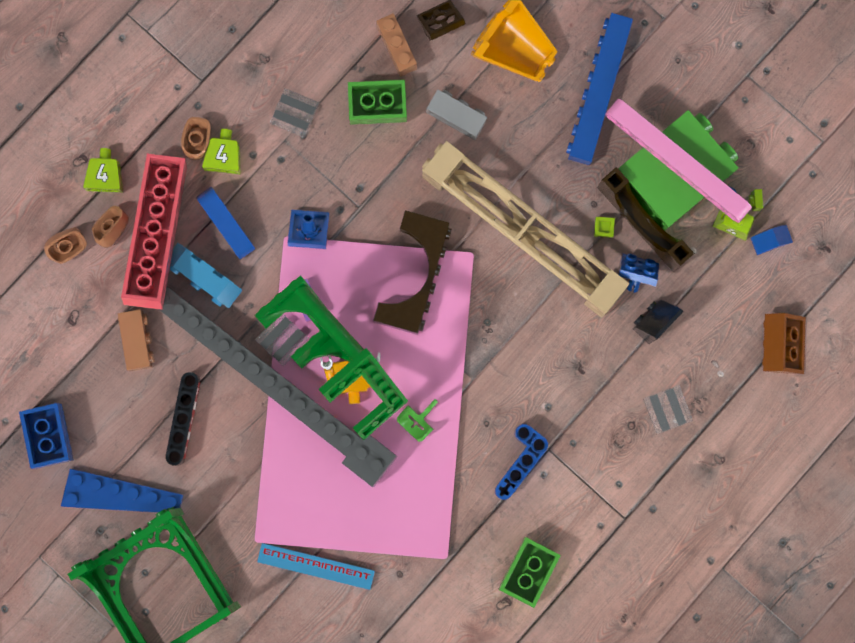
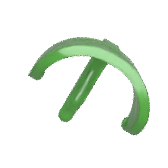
[397,399,438,442]

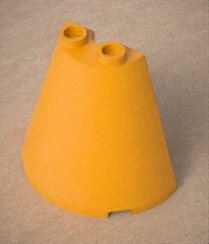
[471,0,558,82]

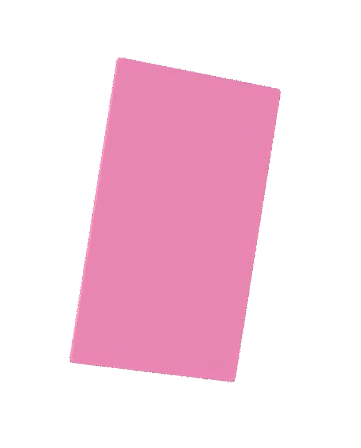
[255,236,474,559]

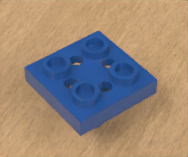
[287,210,329,249]
[619,253,659,293]

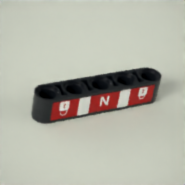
[165,372,201,466]

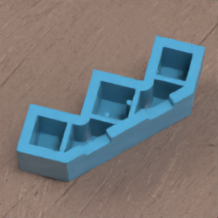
[170,243,242,308]

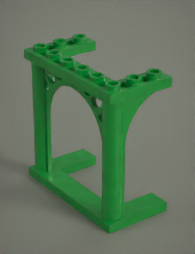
[254,275,408,440]
[67,507,241,643]

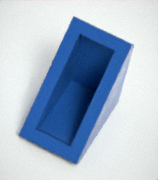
[750,225,793,255]

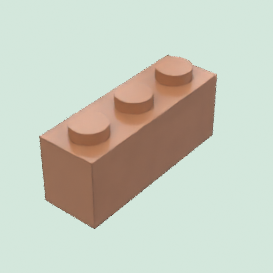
[376,13,417,77]
[117,309,155,371]

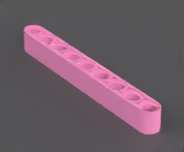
[605,99,752,223]

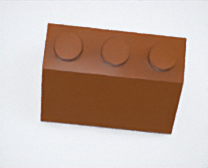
[762,313,806,374]

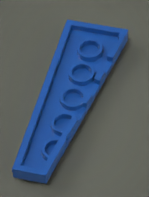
[61,469,184,513]

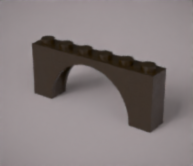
[597,167,695,272]
[373,210,452,335]

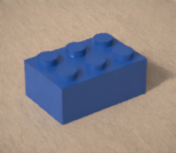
[19,403,74,469]

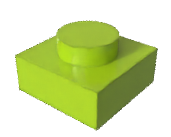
[748,189,763,211]
[594,217,615,238]

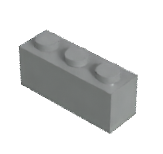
[426,90,487,140]

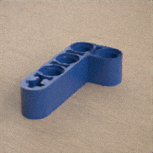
[196,187,255,260]
[495,424,548,500]

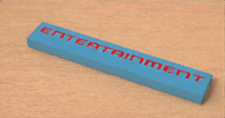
[257,543,375,590]

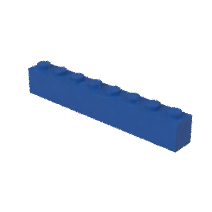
[566,13,633,166]

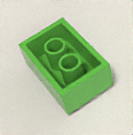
[348,80,407,125]
[498,536,561,608]

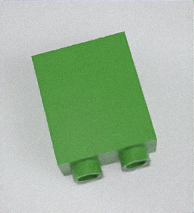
[618,110,738,231]

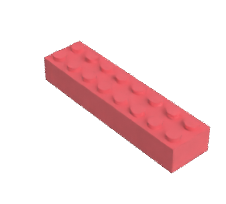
[121,153,187,310]

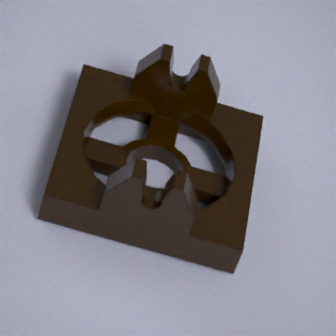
[417,0,466,41]

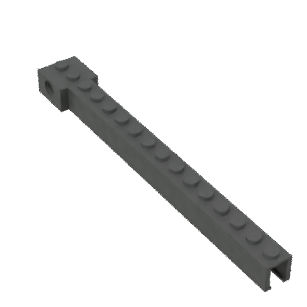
[159,286,398,487]

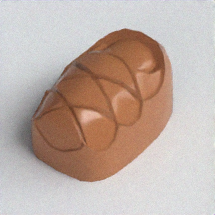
[181,117,210,160]
[92,206,129,248]
[44,227,87,264]

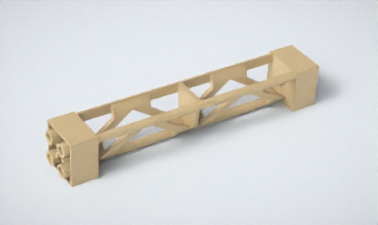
[422,141,629,318]

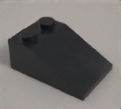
[633,300,684,344]

